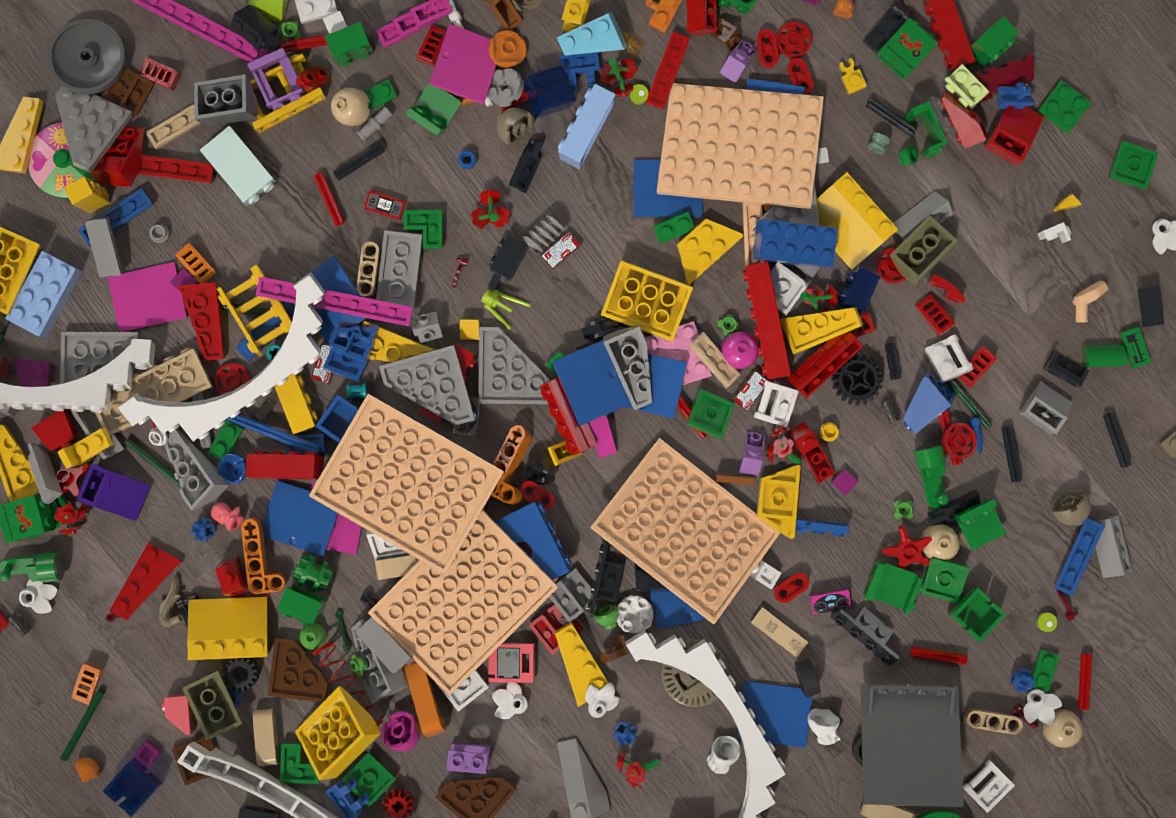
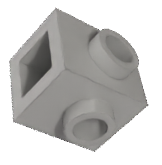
[412,311,443,343]

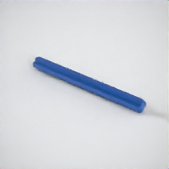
[226,414,320,455]

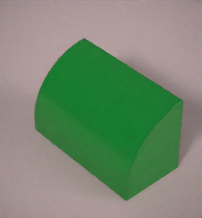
[1082,344,1128,368]

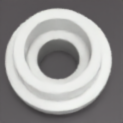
[149,427,168,446]

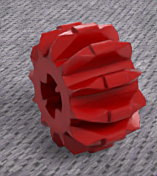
[382,788,415,818]

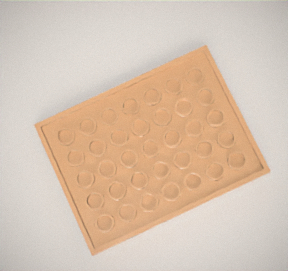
[657,83,824,209]
[309,394,504,574]
[590,438,780,624]
[368,510,559,696]

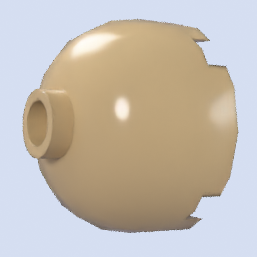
[331,87,370,126]
[920,524,960,560]
[1043,709,1083,748]

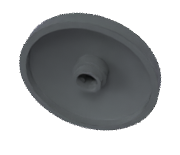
[47,19,126,94]

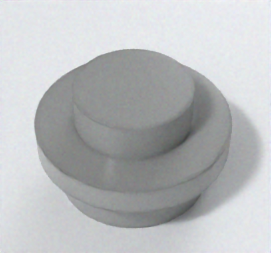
[149,224,169,243]

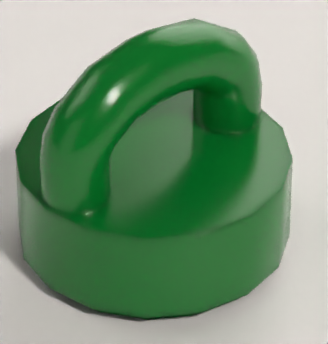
[898,146,918,166]

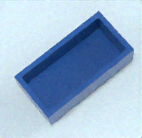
[752,219,838,268]
[315,395,359,443]

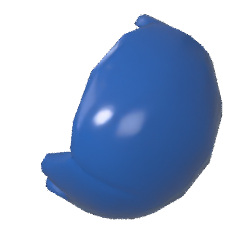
[218,454,247,484]

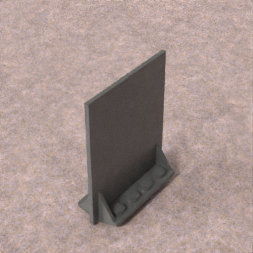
[860,683,964,807]

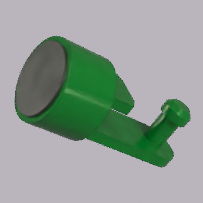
[913,444,949,509]
[0,552,65,582]

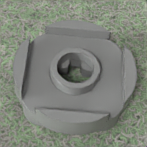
[487,69,524,107]

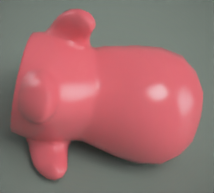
[211,502,243,531]

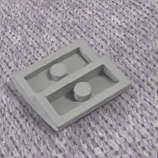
[549,568,598,623]

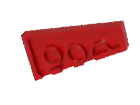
[177,282,225,361]
[109,543,183,620]

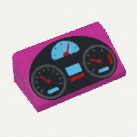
[809,589,851,615]

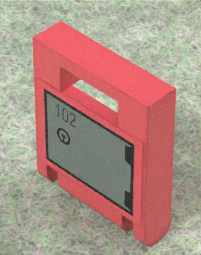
[488,643,535,683]

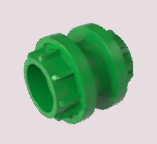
[292,554,333,593]

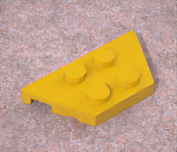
[677,219,744,285]
[757,465,801,539]

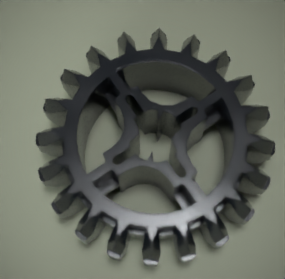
[831,354,884,406]

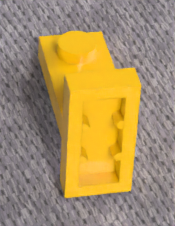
[58,427,114,469]

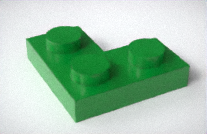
[404,210,443,249]
[280,743,320,784]

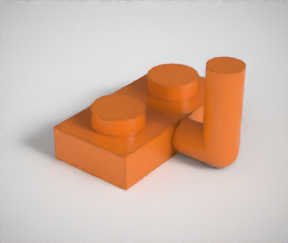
[645,0,683,34]

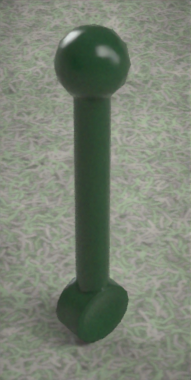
[335,611,350,650]

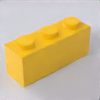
[63,177,110,214]
[274,373,319,435]

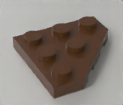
[268,637,329,702]
[435,776,517,818]

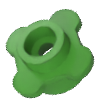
[280,21,301,41]
[717,314,740,336]
[894,500,913,519]
[350,654,367,677]

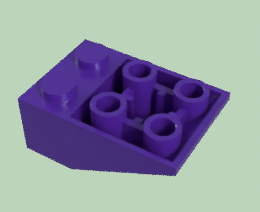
[76,464,151,521]

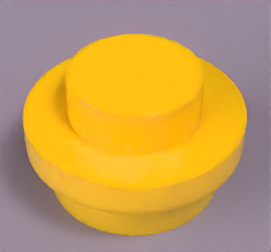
[819,422,839,442]

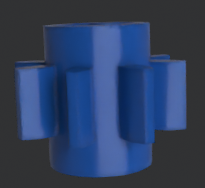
[191,517,216,542]
[1010,668,1034,693]
[613,721,638,746]

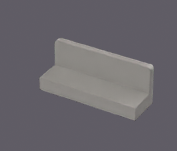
[893,192,954,241]
[85,217,123,278]
[72,409,125,460]
[27,442,63,504]
[1095,515,1133,578]
[356,617,414,674]

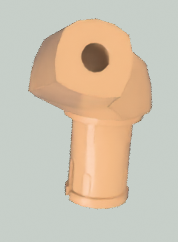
[1072,281,1108,322]

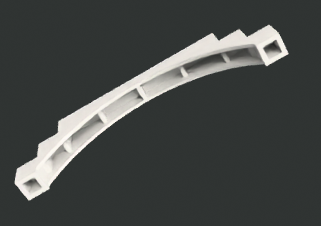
[118,272,325,441]
[0,339,155,413]
[625,630,786,818]
[177,741,339,818]

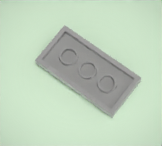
[376,230,423,311]

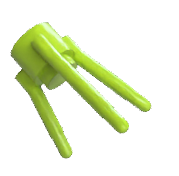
[481,289,531,329]

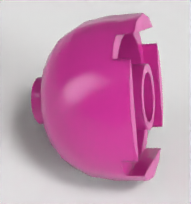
[721,331,759,369]
[381,711,421,752]

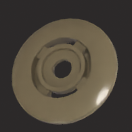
[661,639,729,707]

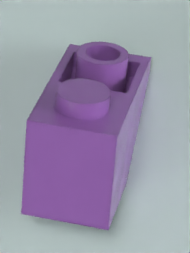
[720,40,757,83]
[739,431,765,477]

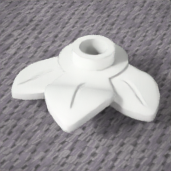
[1152,219,1176,255]
[19,580,58,613]
[492,682,528,719]
[585,682,620,718]
[1024,689,1062,725]

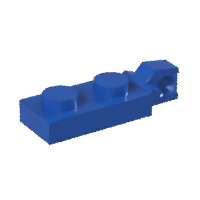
[795,519,850,537]

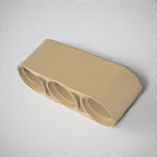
[356,242,381,298]
[375,555,419,580]
[963,708,1023,734]
[253,709,279,766]
[860,803,919,818]

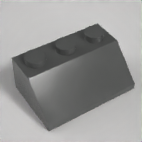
[194,74,257,126]

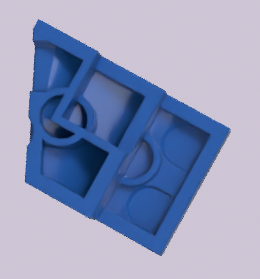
[323,324,379,382]

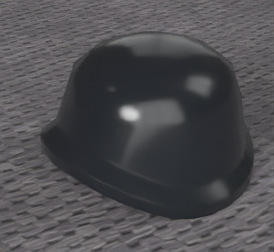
[523,456,556,484]

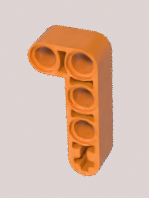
[491,425,532,505]
[241,517,288,594]
[404,660,447,738]

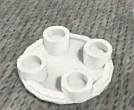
[617,596,653,633]

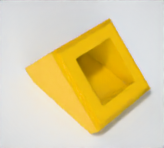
[1053,194,1081,212]
[460,320,480,340]

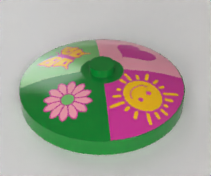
[28,122,97,199]

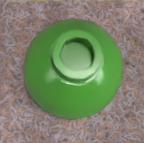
[593,603,619,629]
[300,623,327,650]

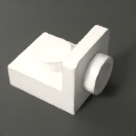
[1037,222,1071,243]
[750,560,782,590]

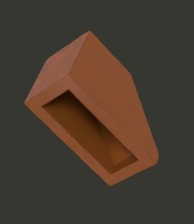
[483,0,523,31]

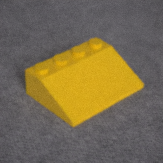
[817,172,898,270]
[0,227,41,315]
[601,260,693,342]
[187,597,269,660]
[295,686,381,780]

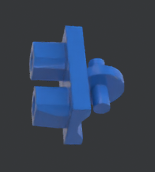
[997,82,1035,109]

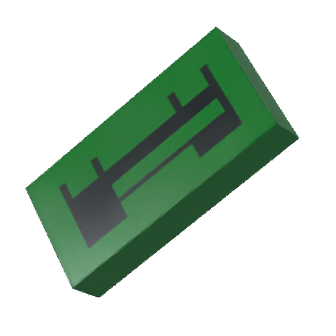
[1119,327,1152,369]

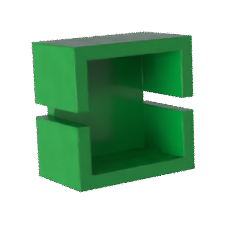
[971,16,1019,68]
[325,22,374,67]
[277,585,328,626]
[947,586,1007,643]

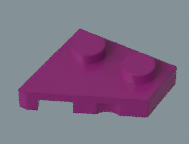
[13,358,52,387]

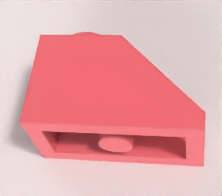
[162,694,195,735]

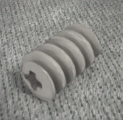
[523,215,566,256]

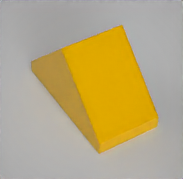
[548,441,583,466]

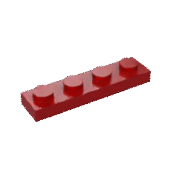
[645,32,690,110]
[137,155,214,184]

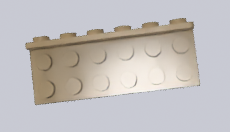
[96,348,213,437]

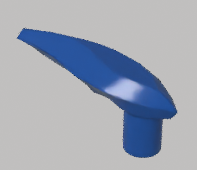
[969,417,983,453]

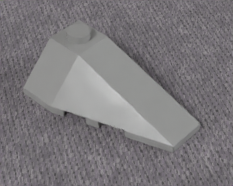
[603,326,652,410]
[164,429,229,511]
[351,620,409,705]
[557,738,610,818]

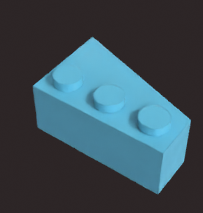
[557,12,628,55]

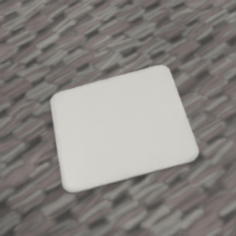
[816,147,829,164]

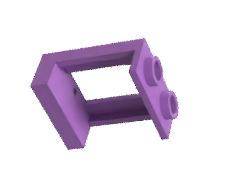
[247,48,304,110]
[447,743,490,774]

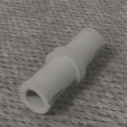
[357,107,393,142]

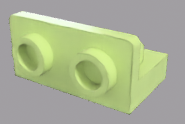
[945,64,989,109]

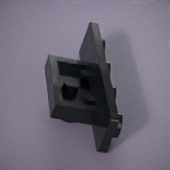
[586,541,624,618]
[830,607,899,665]

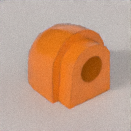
[833,0,855,19]
[74,757,100,783]

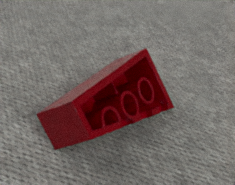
[953,53,1034,107]

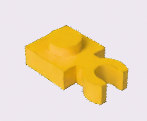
[839,58,867,95]

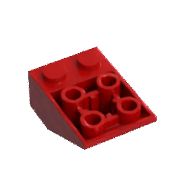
[983,106,1044,166]
[90,127,144,187]

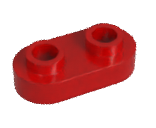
[756,29,779,69]
[787,58,814,95]
[296,66,329,91]
[520,481,555,511]
[773,572,809,603]

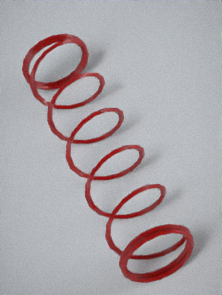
[312,640,383,727]

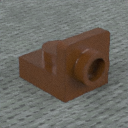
[710,18,742,51]
[599,635,630,663]

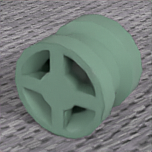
[867,132,891,155]

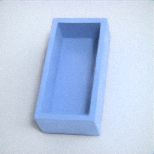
[558,84,615,170]
[5,251,83,338]

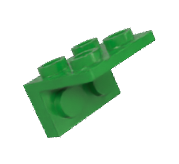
[406,82,462,136]
[954,499,1006,550]

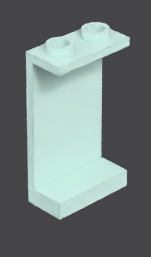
[200,126,276,206]

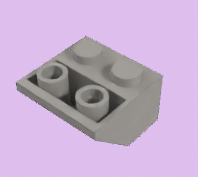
[1019,381,1073,435]

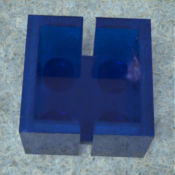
[524,65,577,118]
[838,267,881,315]
[103,758,163,817]

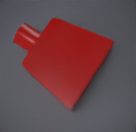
[31,409,79,452]
[215,557,250,597]

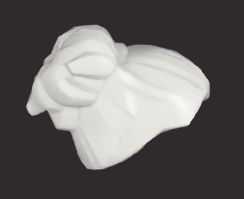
[808,709,841,745]
[707,736,741,774]

